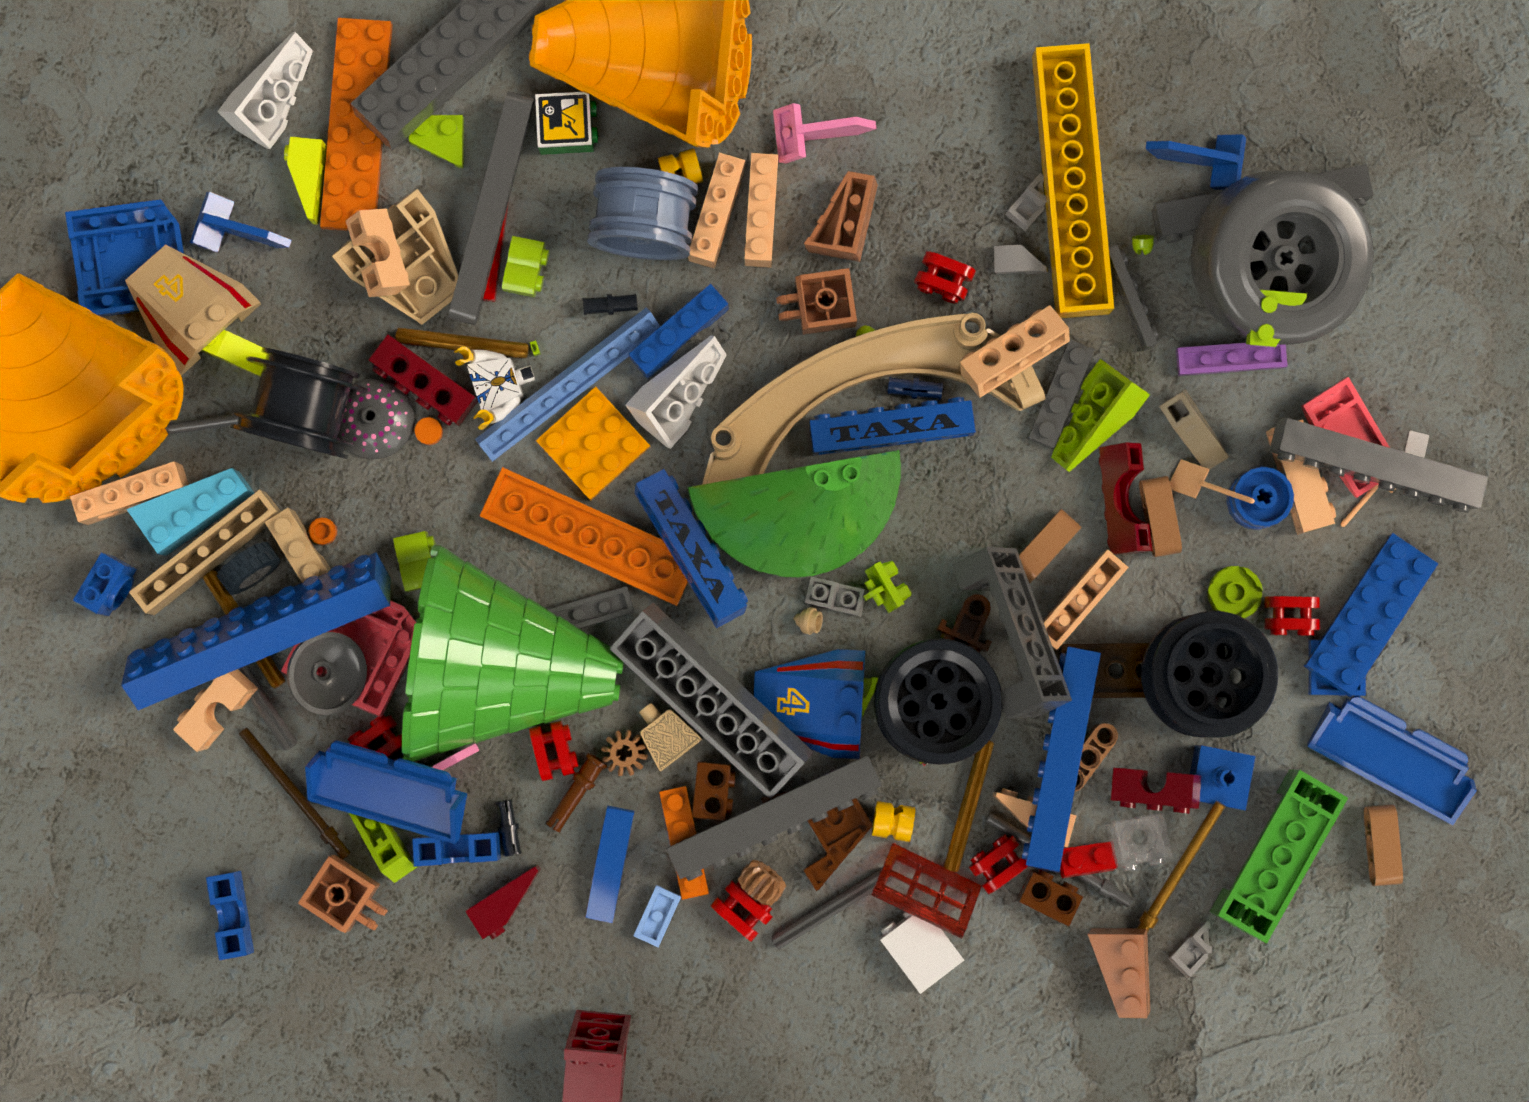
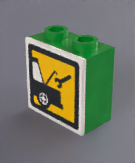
[535,92,598,155]

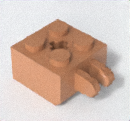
[776,268,857,335]
[298,855,388,933]

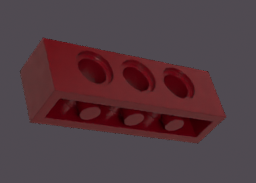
[369,334,478,427]

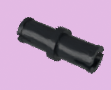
[583,294,638,315]
[495,799,522,857]

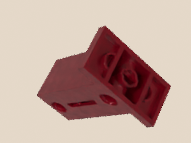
[562,1010,631,1102]

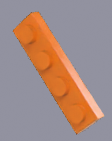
[659,786,709,900]

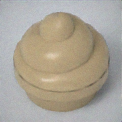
[793,607,823,635]

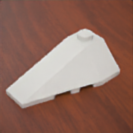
[217,32,313,149]
[626,335,726,449]

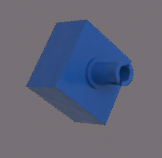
[1190,745,1255,811]

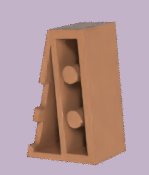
[804,171,878,262]
[1088,928,1150,1018]

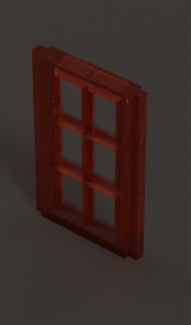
[871,843,981,939]

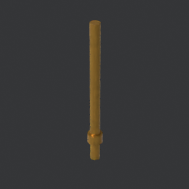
[1137,801,1226,933]

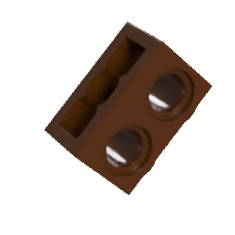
[692,762,736,821]
[1016,869,1083,927]

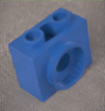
[73,552,137,616]

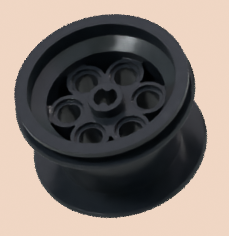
[230,347,369,459]
[1141,611,1278,738]
[873,638,1002,765]

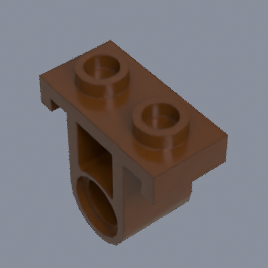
[936,594,992,653]

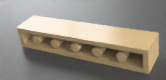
[129,489,281,615]

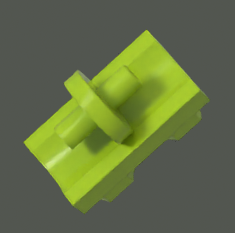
[863,561,912,614]

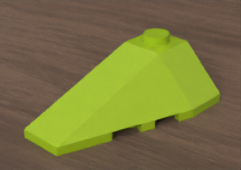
[1051,359,1150,472]

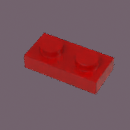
[1060,842,1117,878]

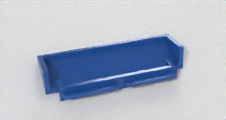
[1307,696,1477,825]
[305,740,467,844]

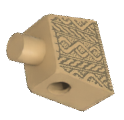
[639,703,703,771]

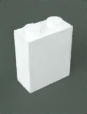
[879,904,964,994]

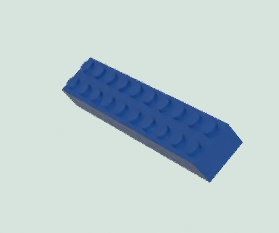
[121,552,391,710]

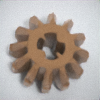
[602,730,648,776]
[738,860,786,906]

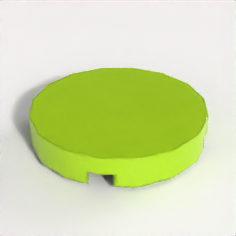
[1207,566,1263,618]

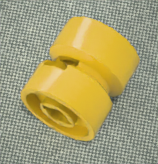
[658,148,703,184]
[871,801,915,842]

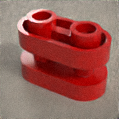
[914,251,976,304]
[1265,596,1320,636]
[347,714,402,758]
[529,720,579,782]
[968,834,1029,895]
[710,881,773,942]

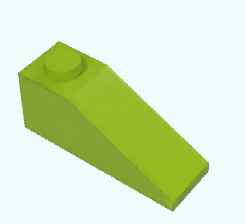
[349,813,417,883]

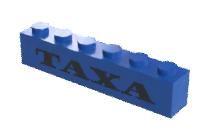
[809,397,976,456]
[634,469,748,629]

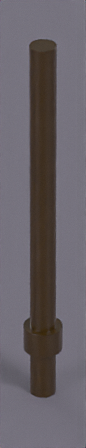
[239,728,351,860]

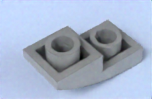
[805,577,867,617]

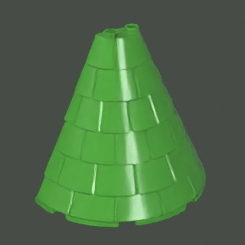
[688,450,901,577]
[402,544,623,762]

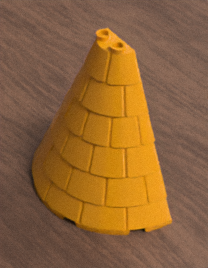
[529,0,752,148]
[0,273,183,503]

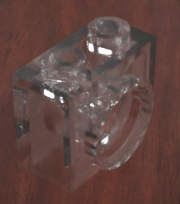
[1105,812,1172,871]

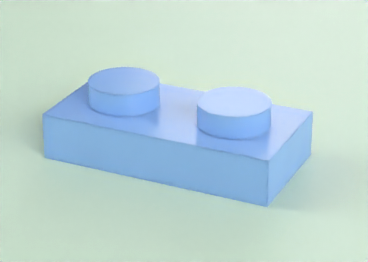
[634,885,681,947]

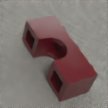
[1111,767,1201,814]

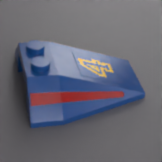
[754,649,865,759]

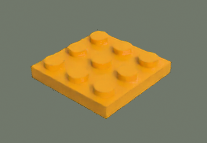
[536,387,651,501]

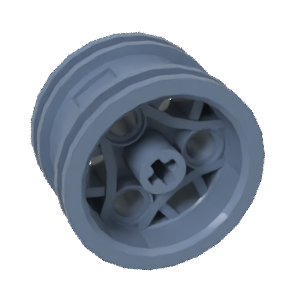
[587,167,698,260]

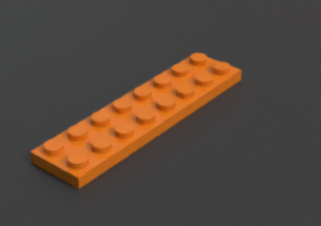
[320,18,393,231]
[480,467,688,606]

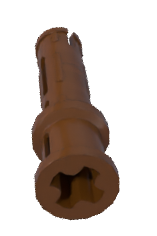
[545,752,608,833]

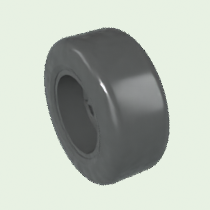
[1191,170,1374,345]

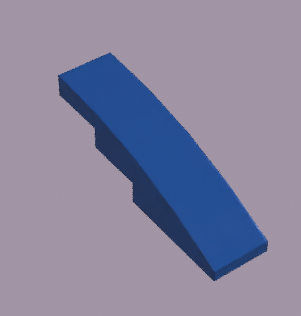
[586,806,635,923]

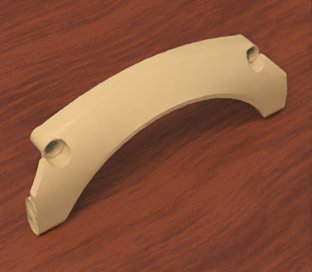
[702,313,1045,485]

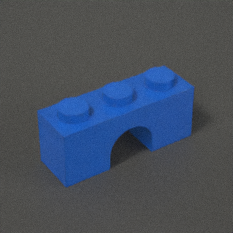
[412,832,501,867]
[206,871,254,960]

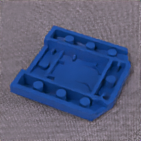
[65,199,184,317]

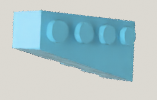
[127,468,254,556]

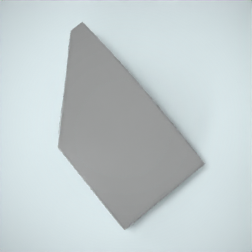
[1005,173,1047,232]
[994,245,1048,275]
[1168,921,1212,978]

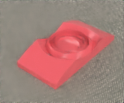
[1301,377,1390,498]

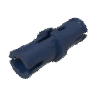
[887,377,943,400]

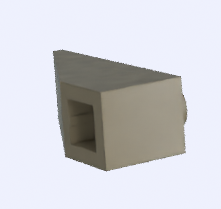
[1159,389,1229,470]

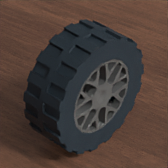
[217,542,281,595]

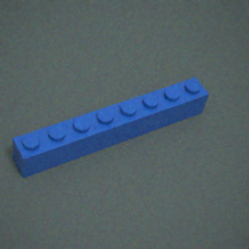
[1022,647,1101,873]

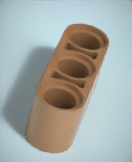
[1139,476,1182,557]
[1019,509,1081,584]
[1075,723,1118,792]
[1364,804,1403,886]

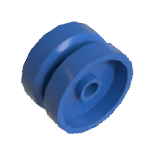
[1226,467,1294,530]

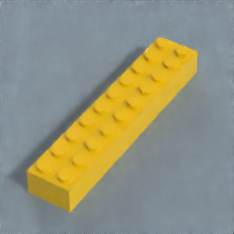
[1032,43,1114,318]

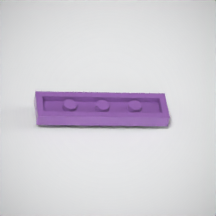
[1176,343,1288,376]

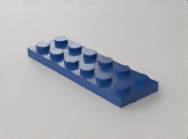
[1304,533,1438,697]

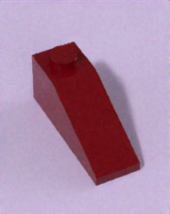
[465,865,541,940]

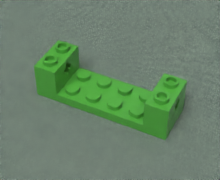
[1209,769,1348,944]

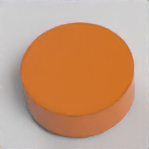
[415,417,443,445]
[308,518,337,545]

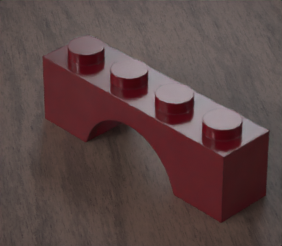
[1099,442,1153,555]

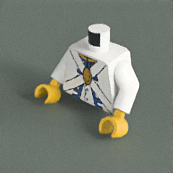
[454,347,535,430]

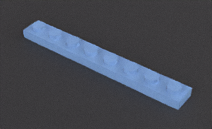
[475,308,661,462]

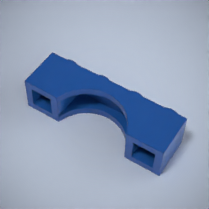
[629,284,729,379]

